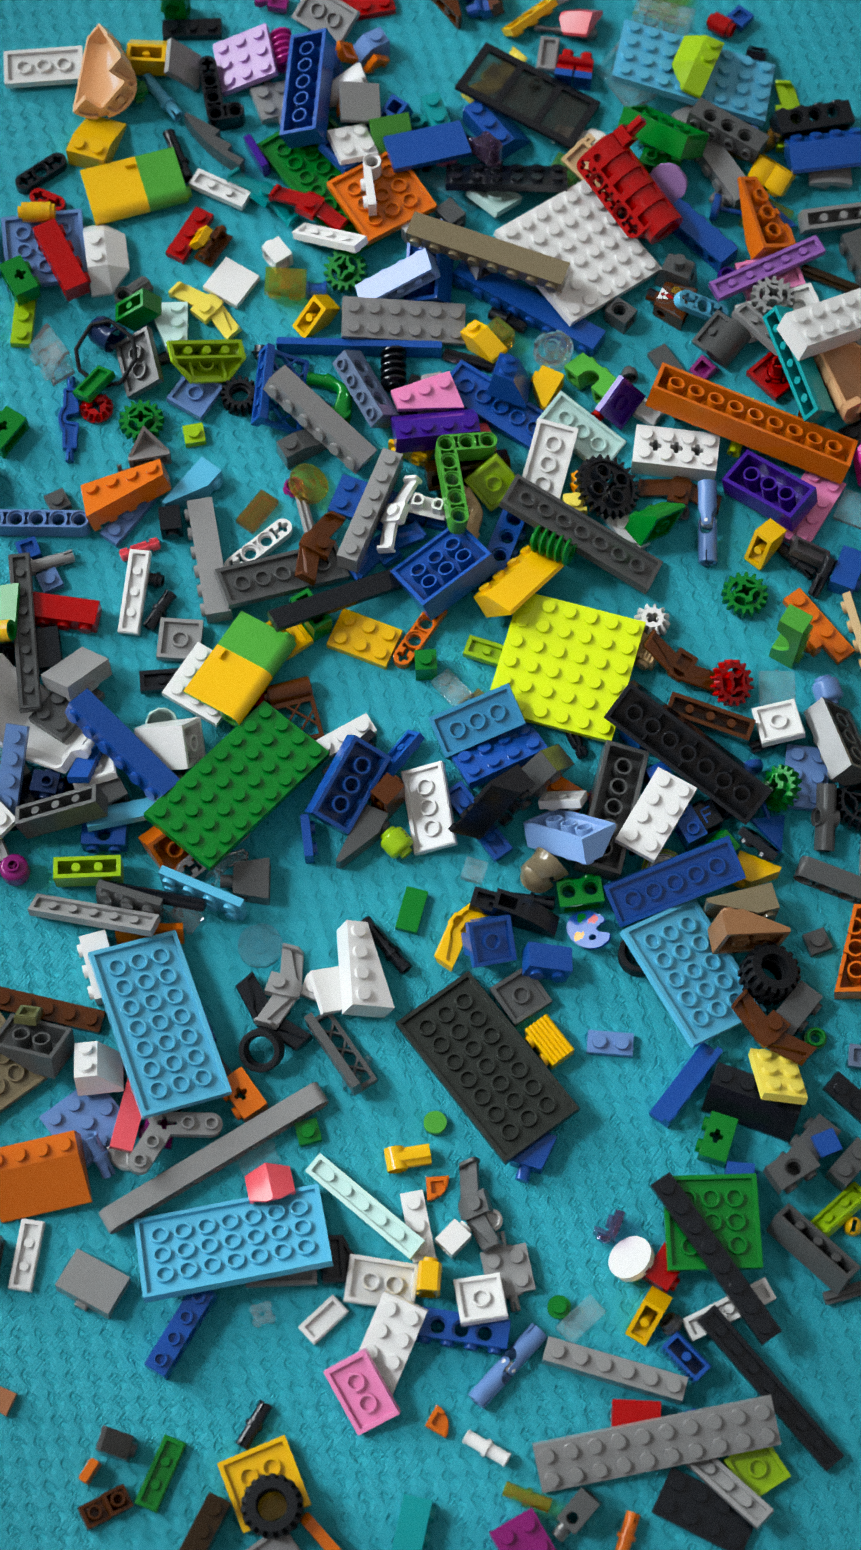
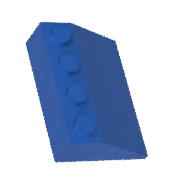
[390,520,500,621]

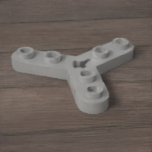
[128,1085,223,1175]

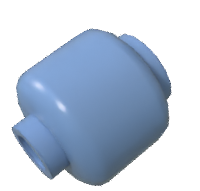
[811,674,844,704]

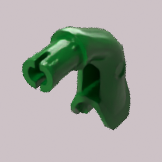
[306,372,352,424]

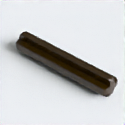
[801,264,859,293]

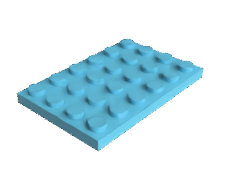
[620,898,766,1049]

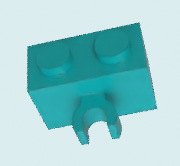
[411,92,451,130]

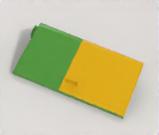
[80,147,192,226]
[183,611,297,727]

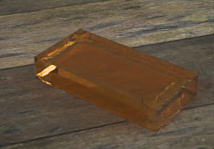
[236,489,279,534]

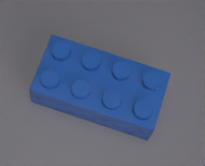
[304,735,392,835]

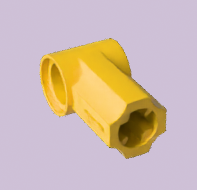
[384,1143,432,1174]

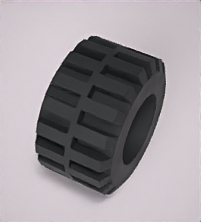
[738,942,801,1005]
[241,1473,304,1539]

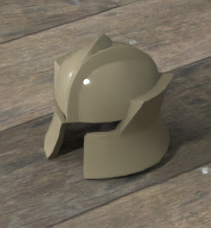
[520,847,569,893]

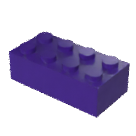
[722,449,818,532]

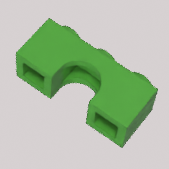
[564,352,617,404]

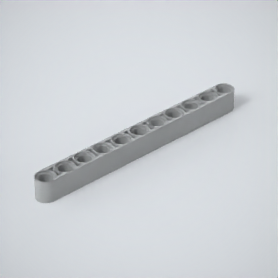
[98,1082,329,1234]

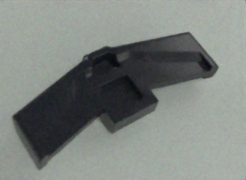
[235,971,313,1051]

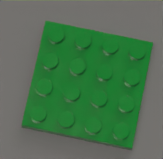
[662,1173,763,1272]

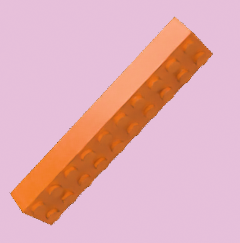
[645,362,858,484]

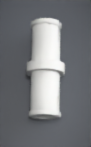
[462,1429,512,1467]

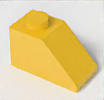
[292,295,341,338]
[460,319,508,363]
[531,365,565,410]
[744,518,787,571]
[732,850,782,888]
[625,1285,673,1346]

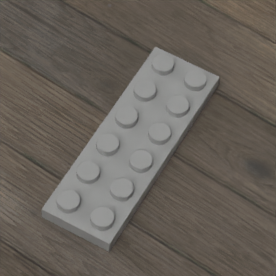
[341,296,466,346]

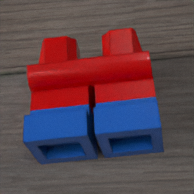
[554,49,594,91]

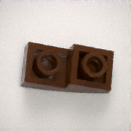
[77,1484,134,1531]

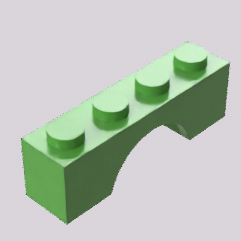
[769,604,814,669]

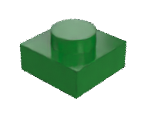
[294,1118,322,1147]

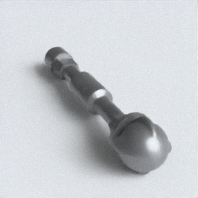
[534,24,598,41]

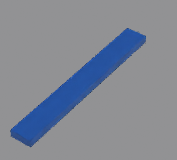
[276,337,442,358]

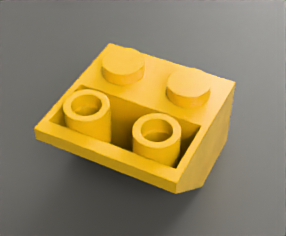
[126,39,167,76]

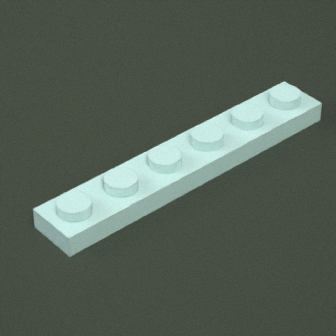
[305,1153,426,1260]

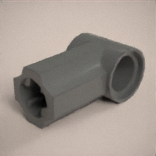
[114,276,153,304]

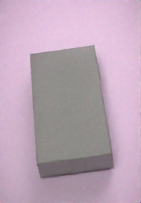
[536,36,560,75]

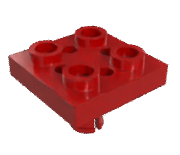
[746,351,791,402]

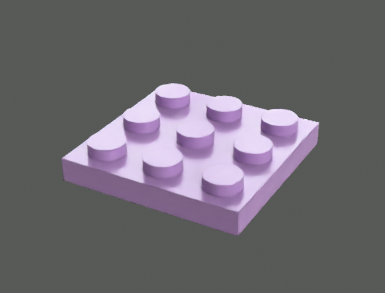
[212,23,279,97]

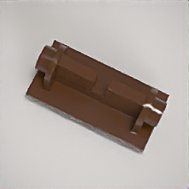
[194,225,233,267]

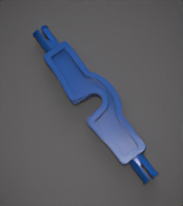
[58,376,80,463]

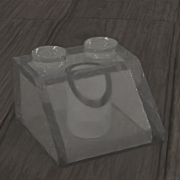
[29,323,75,386]

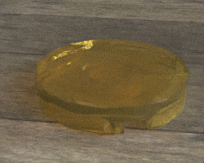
[288,463,329,504]

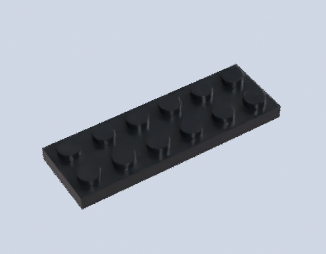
[445,163,567,192]

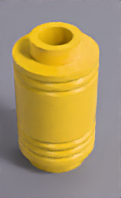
[18,202,56,223]

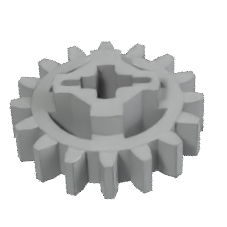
[750,276,796,316]

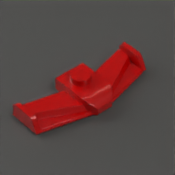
[269,184,349,230]

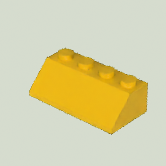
[473,545,564,618]

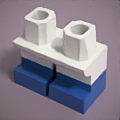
[406,493,447,531]

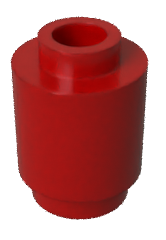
[706,11,737,38]

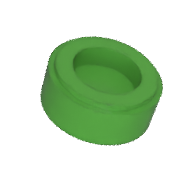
[424,1111,447,1135]

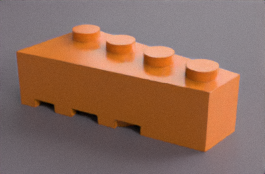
[81,459,171,532]
[834,904,861,999]

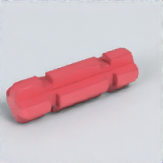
[119,537,161,561]

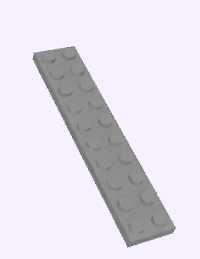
[532,1395,781,1493]

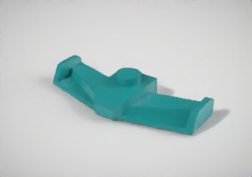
[226,167,300,228]

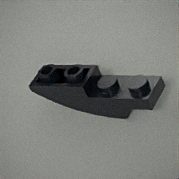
[469,886,560,938]

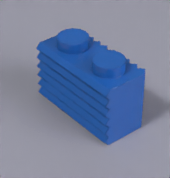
[660,1331,712,1385]

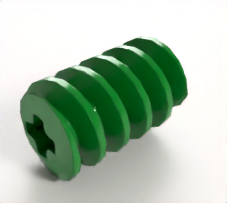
[529,525,578,566]

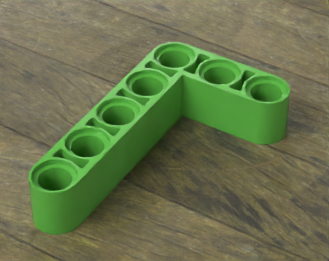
[435,432,497,535]

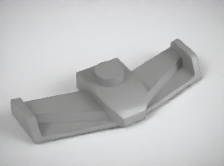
[254,943,304,1030]

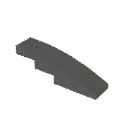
[184,112,245,173]

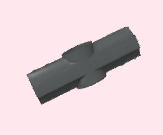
[811,783,840,852]

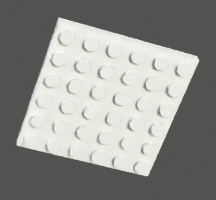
[494,179,661,327]

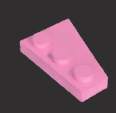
[391,371,464,412]

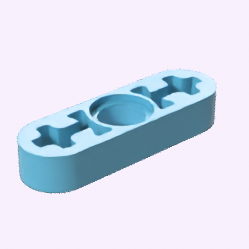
[674,289,728,321]

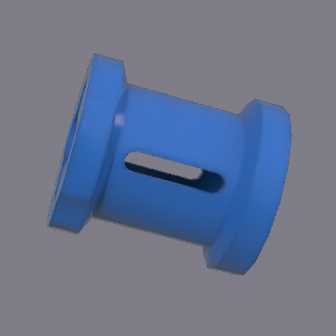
[306,281,327,300]

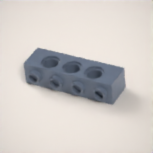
[332,350,399,428]

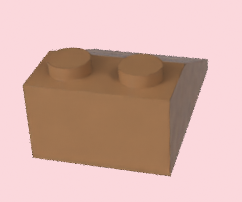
[707,907,791,954]

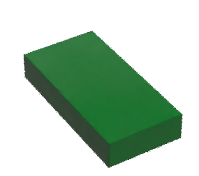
[73,365,116,403]
[395,886,428,935]

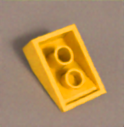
[66,117,127,169]

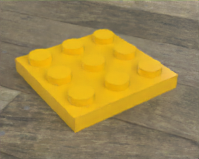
[217,1435,312,1534]

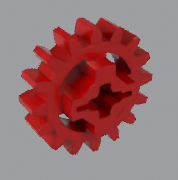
[710,659,754,706]

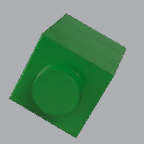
[414,649,437,680]

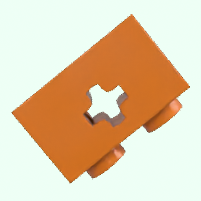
[222,1066,269,1123]

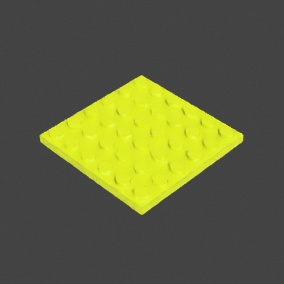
[490,594,646,743]

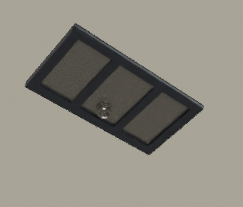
[455,42,601,150]

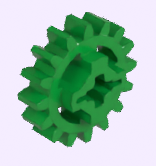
[323,250,368,293]
[118,399,165,443]
[721,571,768,618]
[765,764,802,813]

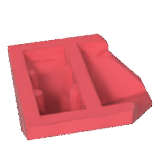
[559,9,603,37]
[244,1163,296,1204]

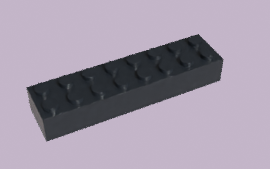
[604,680,775,825]

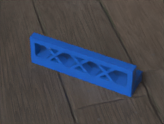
[649,1043,723,1129]

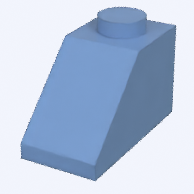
[351,27,390,67]

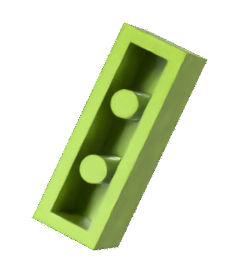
[53,855,124,887]

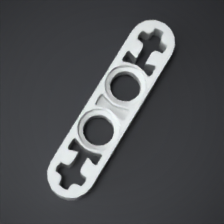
[224,518,293,567]

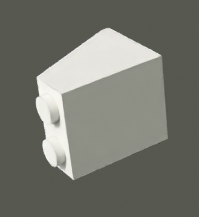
[134,717,206,770]

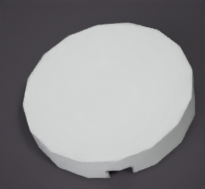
[608,1236,655,1282]

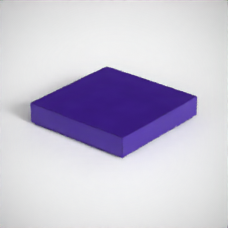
[595,374,646,430]

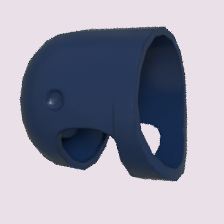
[87,316,126,353]

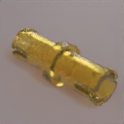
[502,1481,553,1514]

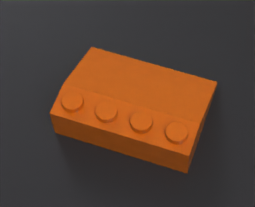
[0,1130,93,1223]

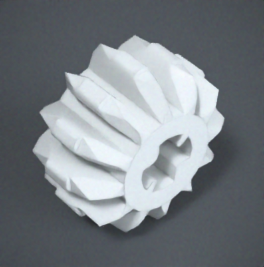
[634,603,670,636]

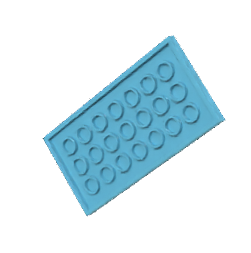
[610,19,775,127]
[88,930,232,1120]
[134,1184,333,1303]

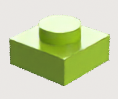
[182,422,207,448]

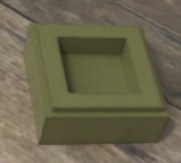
[14,1005,43,1026]

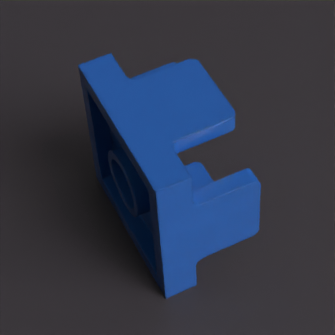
[461,915,517,968]

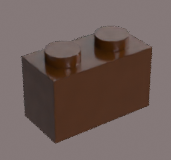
[370,773,405,819]

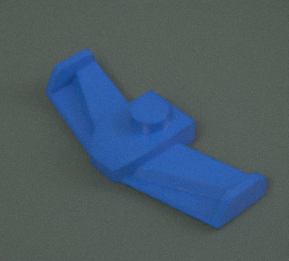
[348,521,429,581]

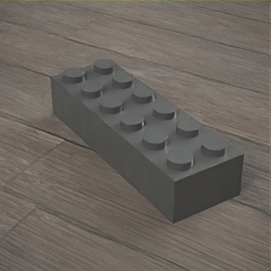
[573,740,649,881]

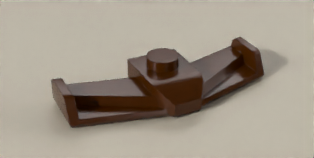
[637,476,722,515]
[295,511,346,586]
[643,629,715,692]
[731,989,817,1066]

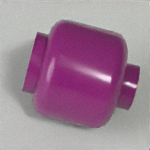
[0,854,30,886]

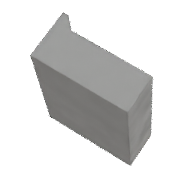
[41,647,112,702]
[55,1248,131,1320]

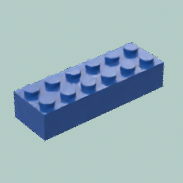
[279,28,336,149]

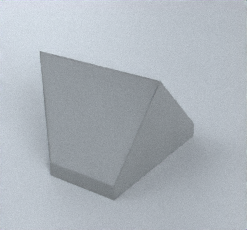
[128,425,172,468]

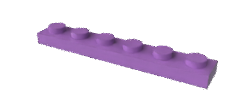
[708,235,826,302]

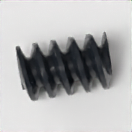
[380,346,407,393]

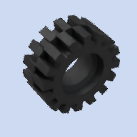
[221,376,255,416]

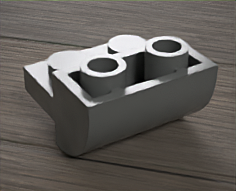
[692,309,752,369]

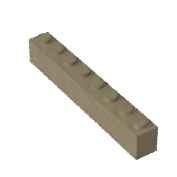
[406,211,570,293]

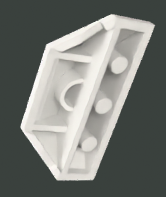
[83,224,130,298]

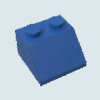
[486,352,532,408]

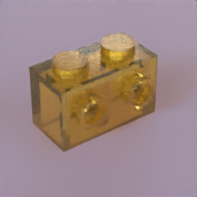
[264,267,307,301]

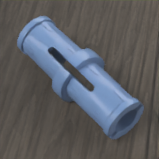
[83,1131,116,1179]

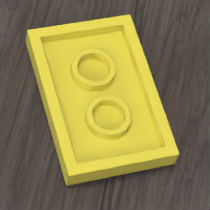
[748,1048,808,1105]

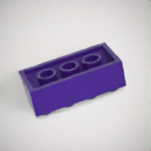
[390,409,481,453]

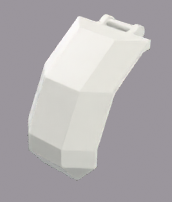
[0,653,95,774]

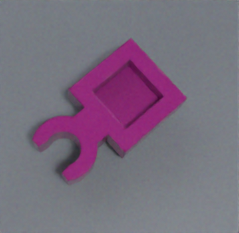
[254,0,290,14]

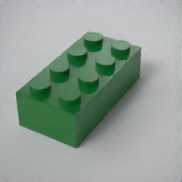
[618,105,709,161]

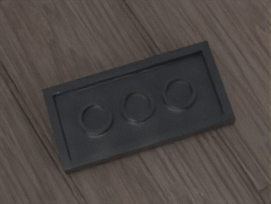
[651,1467,754,1550]

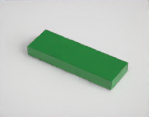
[134,1434,187,1513]

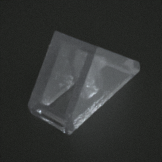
[163,905,204,935]

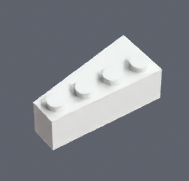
[337,920,395,1018]

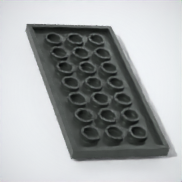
[395,971,580,1165]

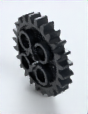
[573,454,640,520]

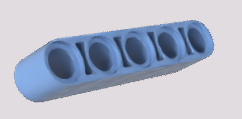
[0,509,92,537]

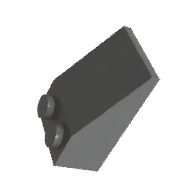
[0,1014,75,1079]

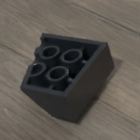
[448,765,535,839]

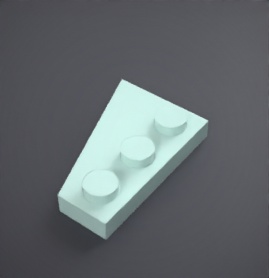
[153,302,189,352]

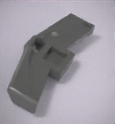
[458,1157,504,1253]

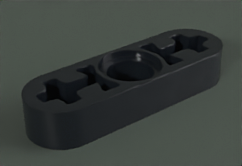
[15,153,67,194]

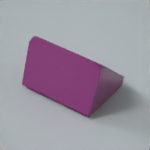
[689,354,720,380]

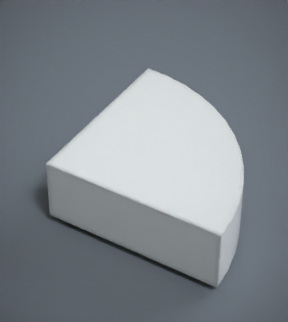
[107,1147,131,1172]

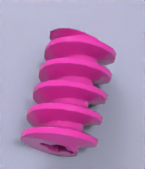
[270,27,292,74]

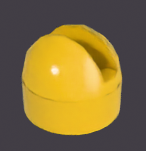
[843,1217,861,1237]

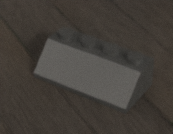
[803,697,861,786]

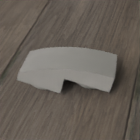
[808,167,852,189]

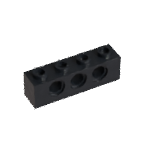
[769,99,855,142]

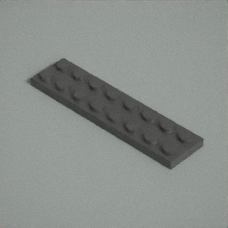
[498,474,663,594]

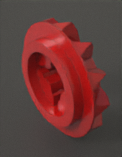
[80,394,113,423]

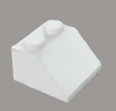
[74,1041,124,1096]

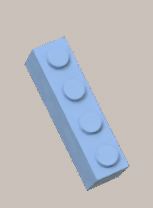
[355,248,441,300]

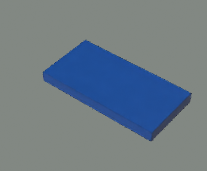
[383,120,472,173]

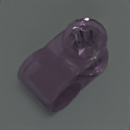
[468,131,503,167]

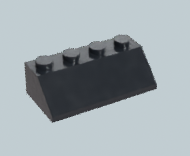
[701,1062,802,1143]

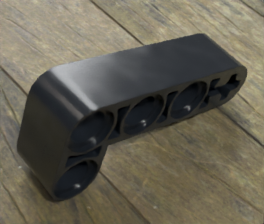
[199,56,246,131]

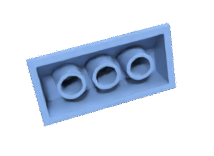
[523,809,616,865]

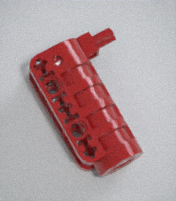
[577,114,683,244]

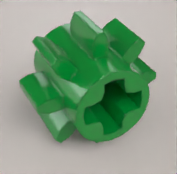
[133,77,149,104]

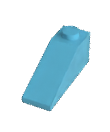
[162,457,223,508]

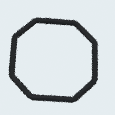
[74,319,138,388]

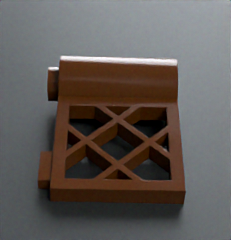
[263,676,324,740]

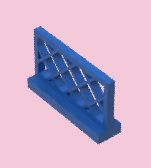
[251,343,309,434]

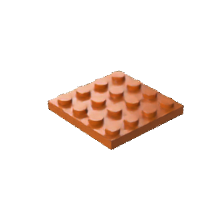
[326,151,437,246]

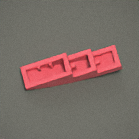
[109,1079,141,1153]

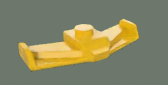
[434,903,490,972]

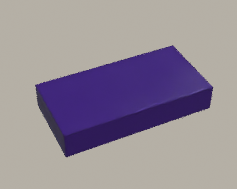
[243,134,271,177]

